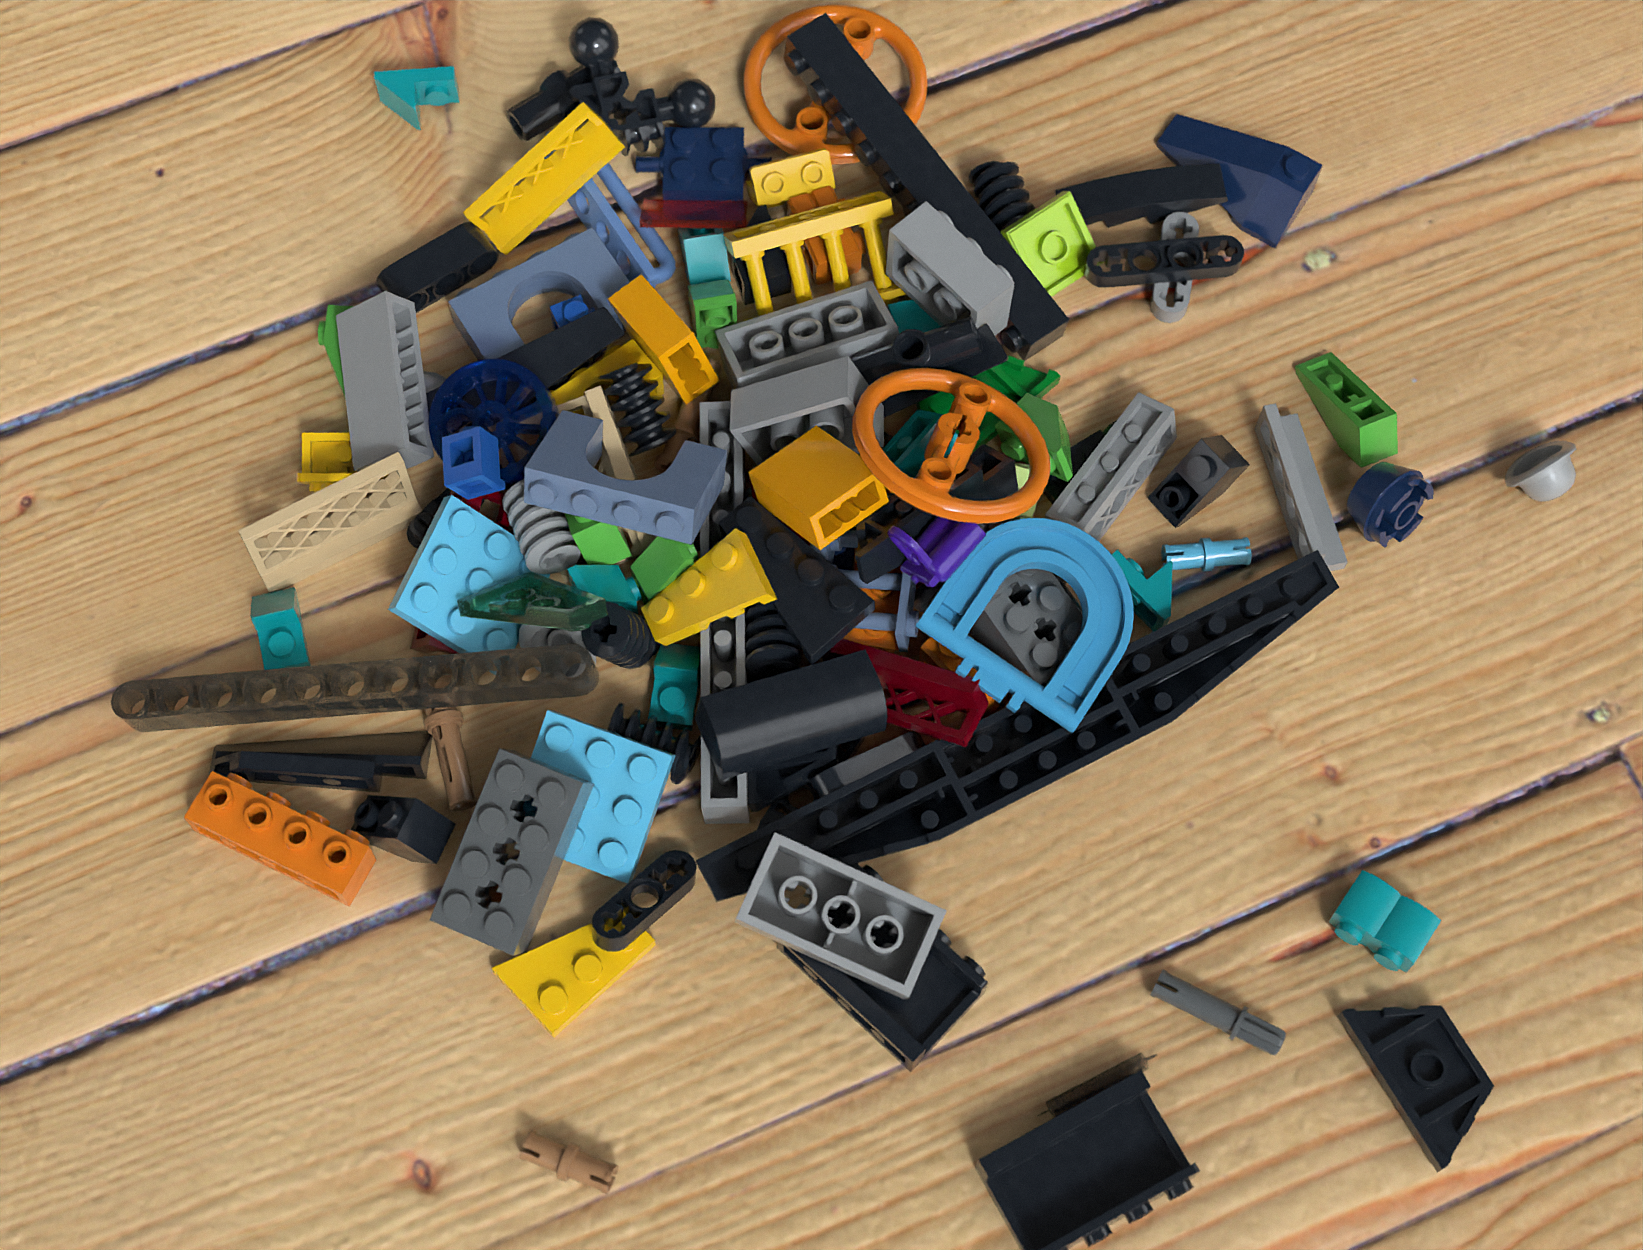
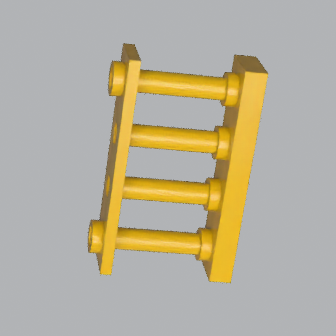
[723,191,906,321]

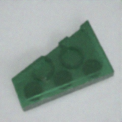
[457,571,608,631]

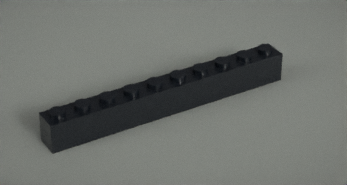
[784,13,1070,361]

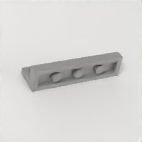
[1045,392,1177,541]
[1255,403,1348,571]

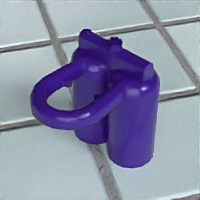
[887,516,986,587]

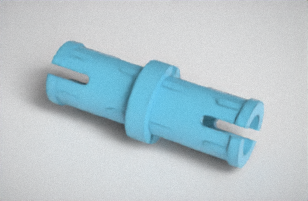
[1161,537,1252,572]

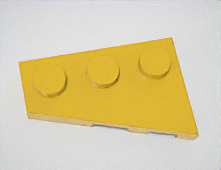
[641,528,777,646]
[491,910,656,1038]

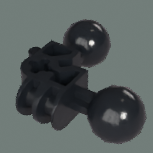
[568,17,716,156]

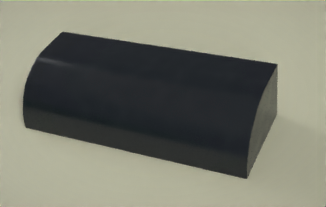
[694,649,887,780]

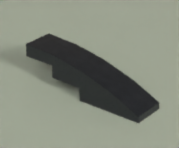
[1055,163,1228,228]

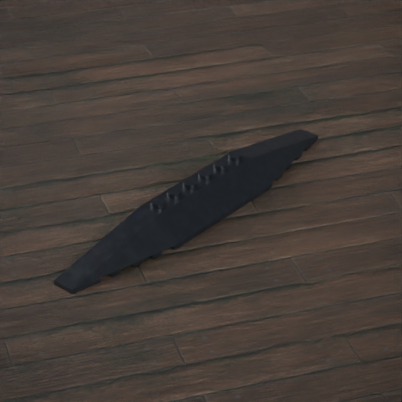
[696,550,1339,902]

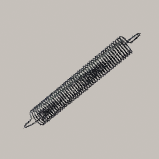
[1037,1053,1157,1117]

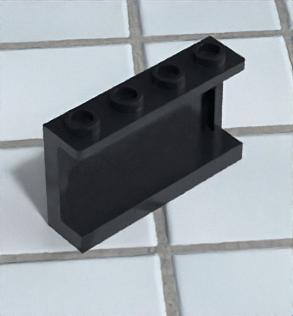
[777,864,988,1072]
[975,1070,1200,1250]

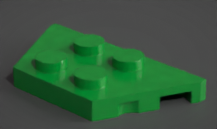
[915,356,1061,454]

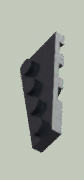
[719,496,875,665]

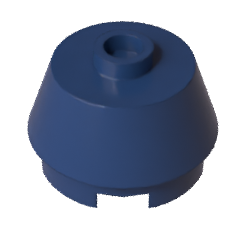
[1347,462,1434,547]

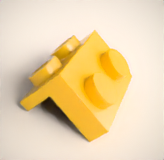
[746,148,836,208]
[297,433,389,492]

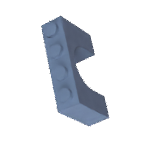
[448,227,630,366]
[524,410,727,545]

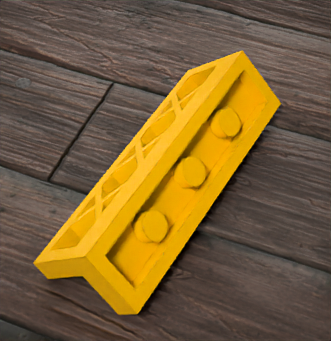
[463,102,625,255]

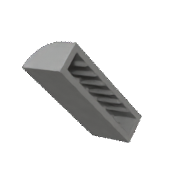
[336,291,434,472]

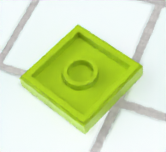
[1001,191,1104,297]

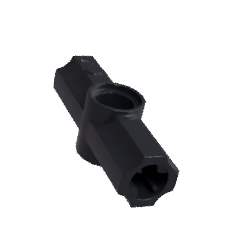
[506,59,621,142]
[851,316,983,385]

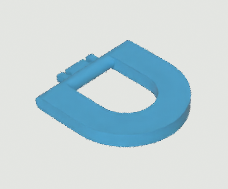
[915,518,1134,733]

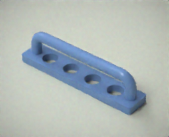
[544,132,676,289]

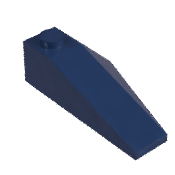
[1156,114,1323,249]

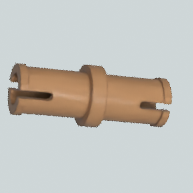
[520,1131,619,1194]

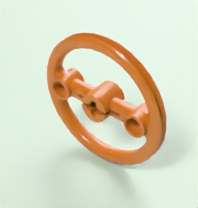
[744,4,928,165]
[852,368,1051,524]

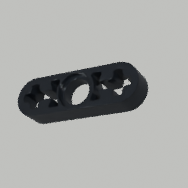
[809,731,925,799]
[592,850,697,952]

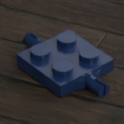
[636,127,772,201]

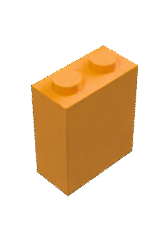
[608,274,720,405]
[748,425,889,550]

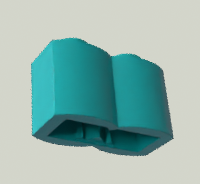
[1329,870,1441,972]

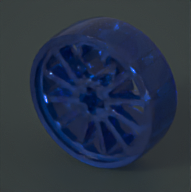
[429,359,560,490]

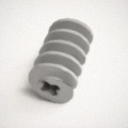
[502,479,580,574]

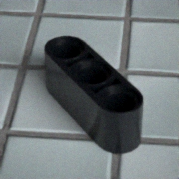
[376,222,499,313]

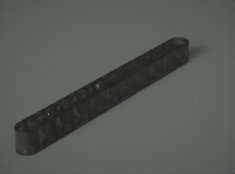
[111,644,600,732]

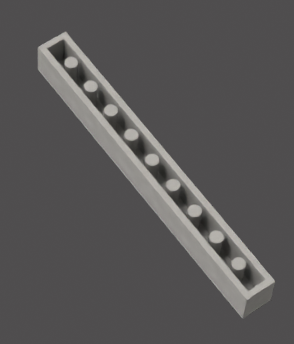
[700,401,750,824]

